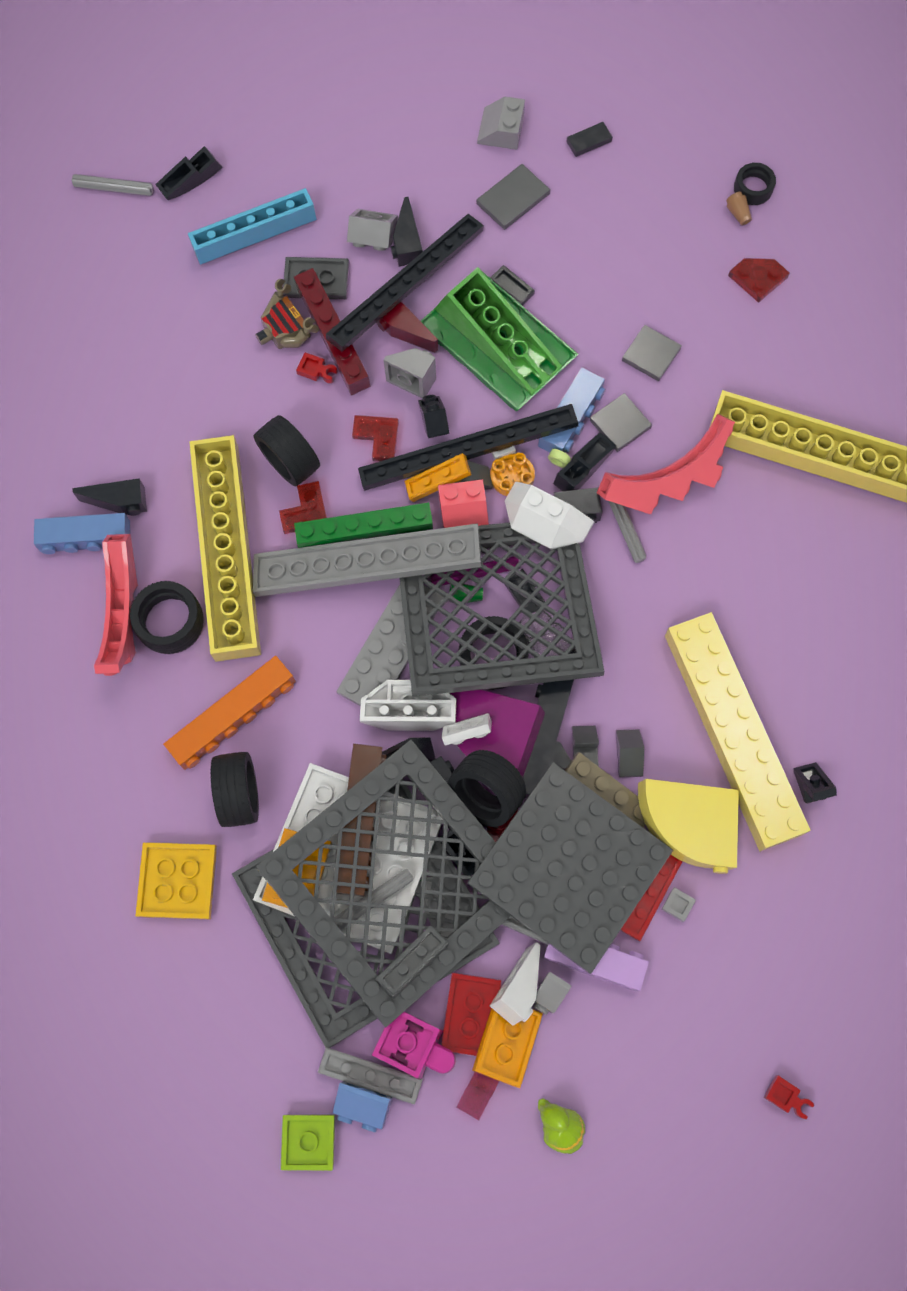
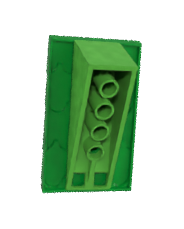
[421,267,579,411]

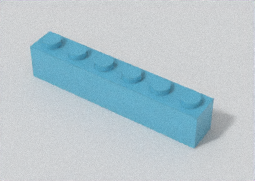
[188,188,317,265]

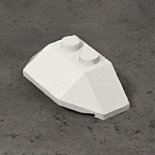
[505,482,594,549]
[360,680,456,731]

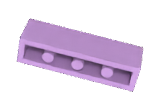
[543,944,649,992]

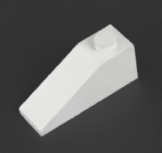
[490,942,540,1026]

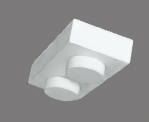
[442,713,492,745]

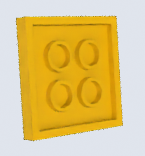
[135,842,217,920]

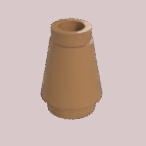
[726,192,752,226]

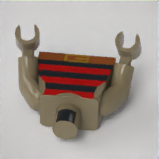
[255,279,319,349]

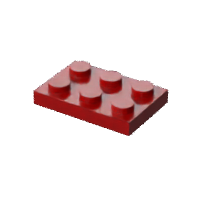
[441,973,501,1056]

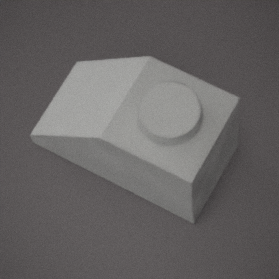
[534,972,571,1015]

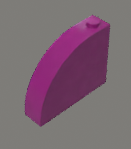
[449,689,545,778]

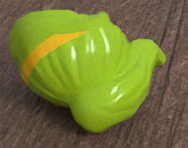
[538,1098,585,1154]

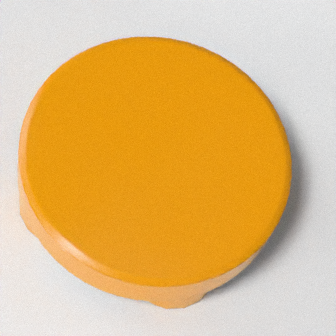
[490,452,535,496]

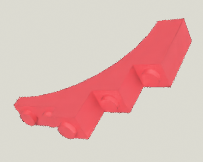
[597,414,735,514]
[94,534,138,676]

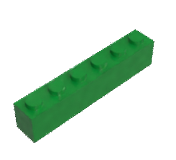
[294,502,433,548]

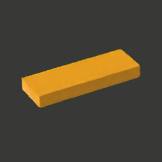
[404,453,471,502]

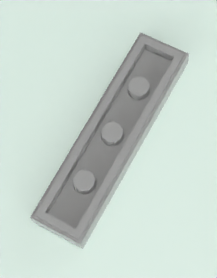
[318,1047,423,1105]

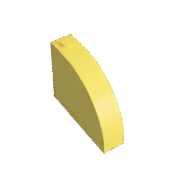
[638,779,739,874]

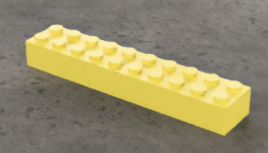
[709,390,907,503]
[189,435,261,662]
[665,612,811,852]

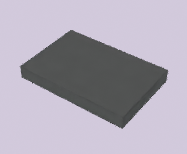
[476,164,550,230]
[283,257,349,300]

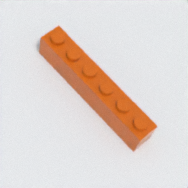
[163,655,296,770]

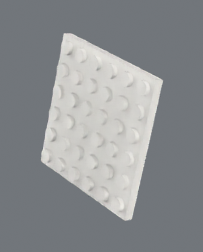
[253,763,443,954]

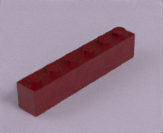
[294,268,371,396]

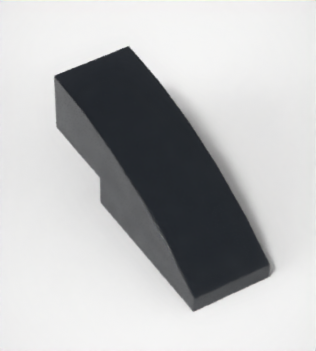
[155,146,223,200]
[553,432,617,491]

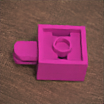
[372,1012,456,1079]

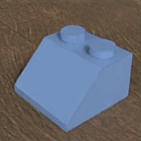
[333,1082,393,1132]

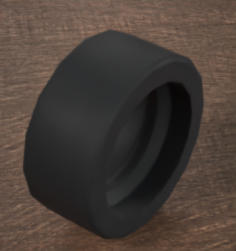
[734,162,776,205]

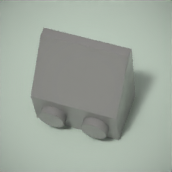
[477,97,525,150]
[347,209,398,251]
[383,348,436,399]

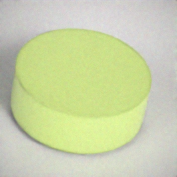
[548,449,571,468]

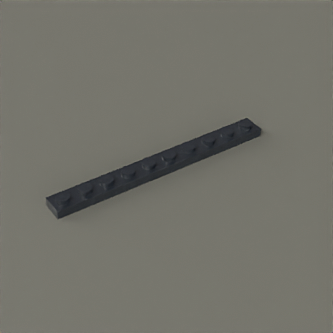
[326,214,484,352]
[358,404,579,491]

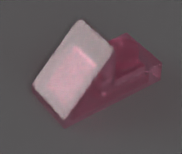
[456,1072,499,1120]

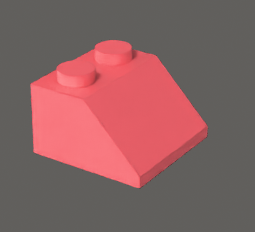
[438,479,489,528]

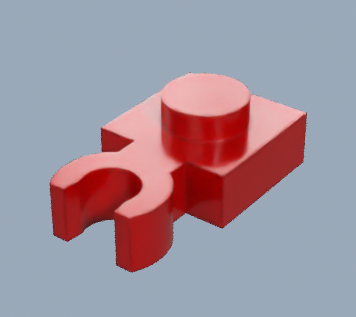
[296,352,338,383]
[764,1075,814,1119]

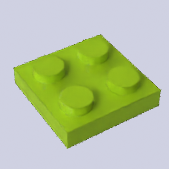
[281,1115,335,1171]

